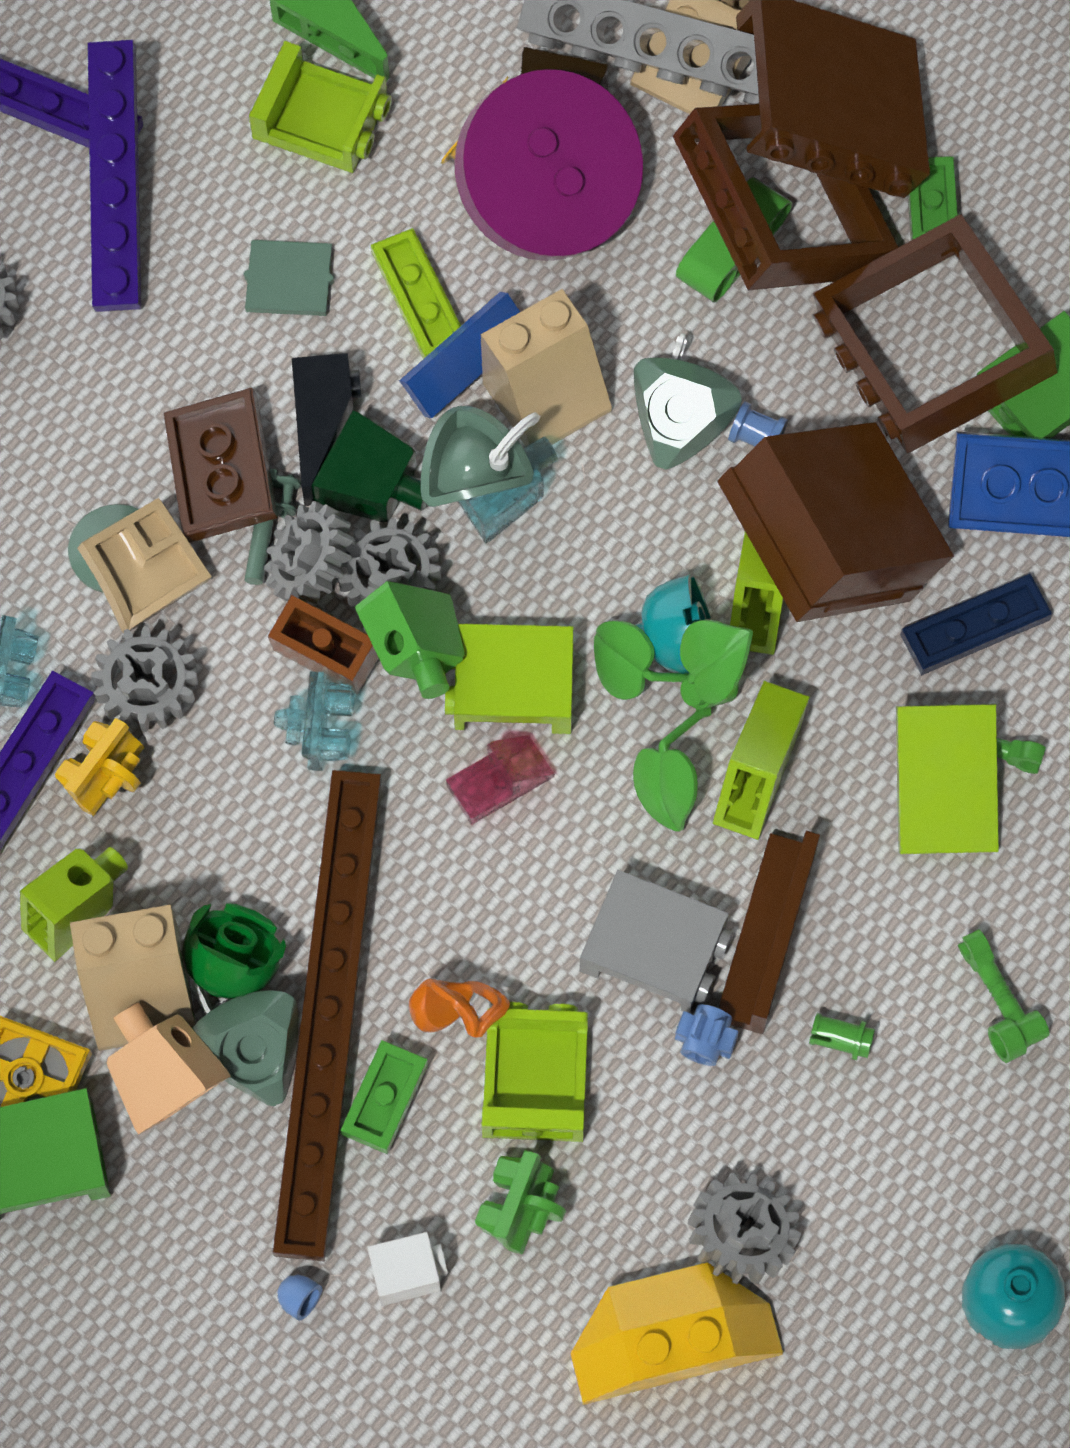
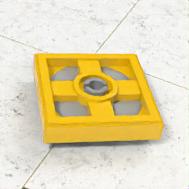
[0,1016,92,1107]

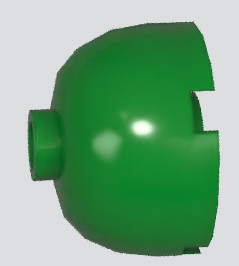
[182,903,286,999]

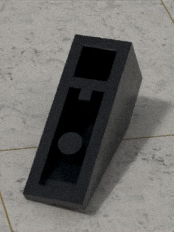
[292,353,362,506]

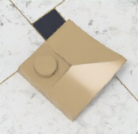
[77,498,212,634]

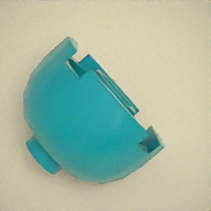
[636,575,711,674]
[962,1244,1065,1349]

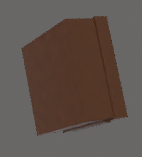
[717,422,954,622]

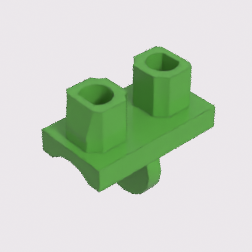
[475,1150,566,1255]

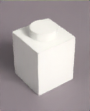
[367,1232,448,1306]

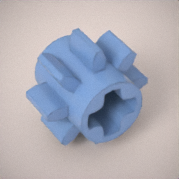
[674,1004,739,1066]

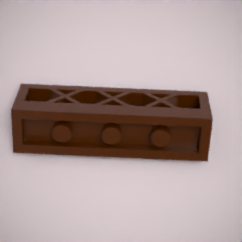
[718,831,820,1034]

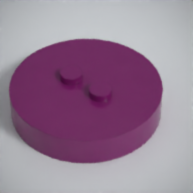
[454,70,643,261]

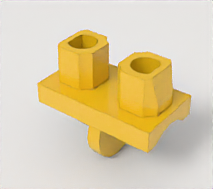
[55,718,144,816]

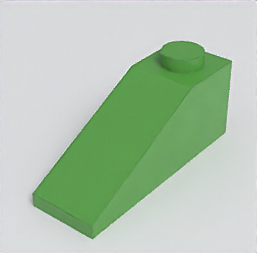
[270,0,390,82]

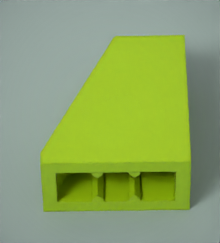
[730,532,783,655]
[712,681,810,840]

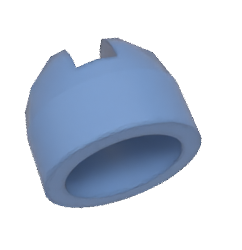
[277,1274,322,1321]

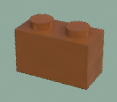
[268,595,379,695]

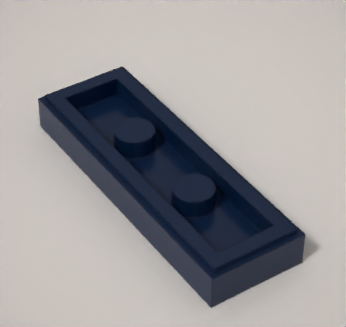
[900,574,1052,676]

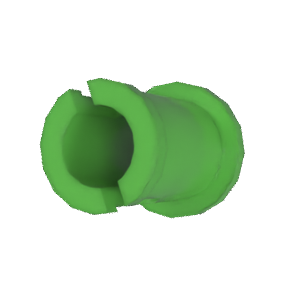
[809,1013,875,1060]

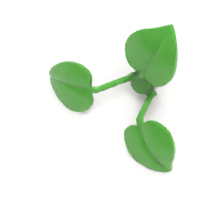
[594,619,753,831]

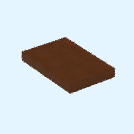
[163,387,278,543]

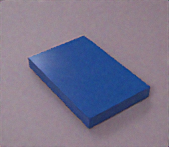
[948,431,1070,537]

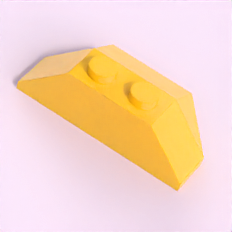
[570,1262,783,1405]

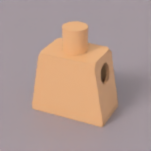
[107,1003,231,1135]

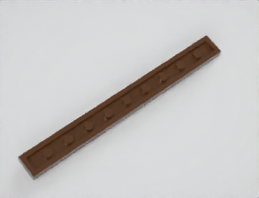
[273,770,382,1262]

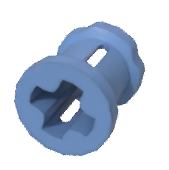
[728,402,788,447]

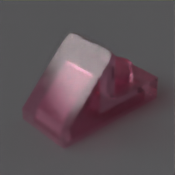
[446,735,555,825]

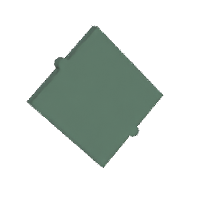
[244,240,334,316]

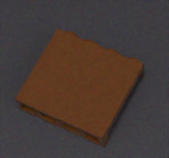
[736,0,930,198]

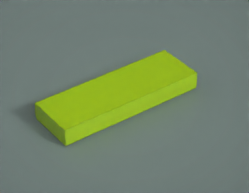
[371,228,461,359]

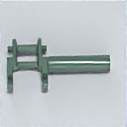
[244,468,301,585]

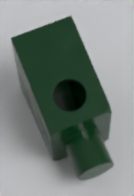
[312,410,427,523]

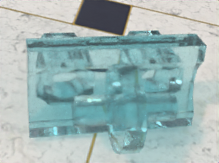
[0,615,39,707]
[273,671,355,771]

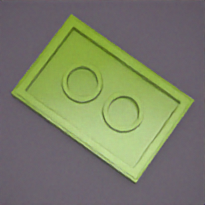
[896,704,999,854]

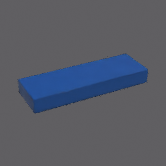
[399,292,520,419]

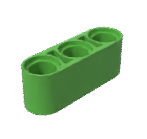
[675,177,792,303]

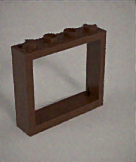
[673,104,898,291]
[812,214,1057,454]

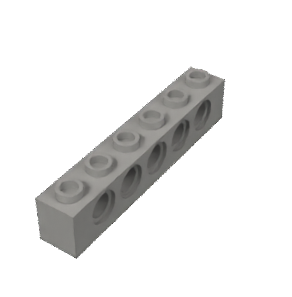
[517,0,759,104]

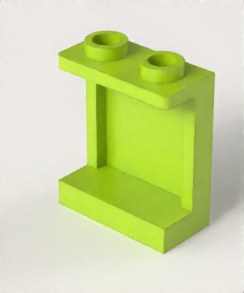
[249,41,392,173]
[445,624,573,734]
[481,1002,588,1142]

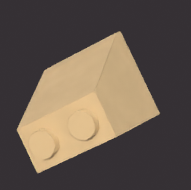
[481,289,612,456]
[70,904,196,1051]

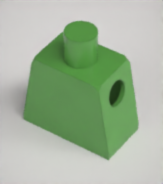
[355,581,465,699]

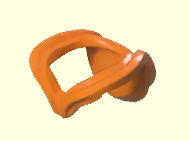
[409,978,510,1038]

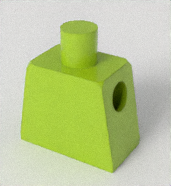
[20,847,128,962]

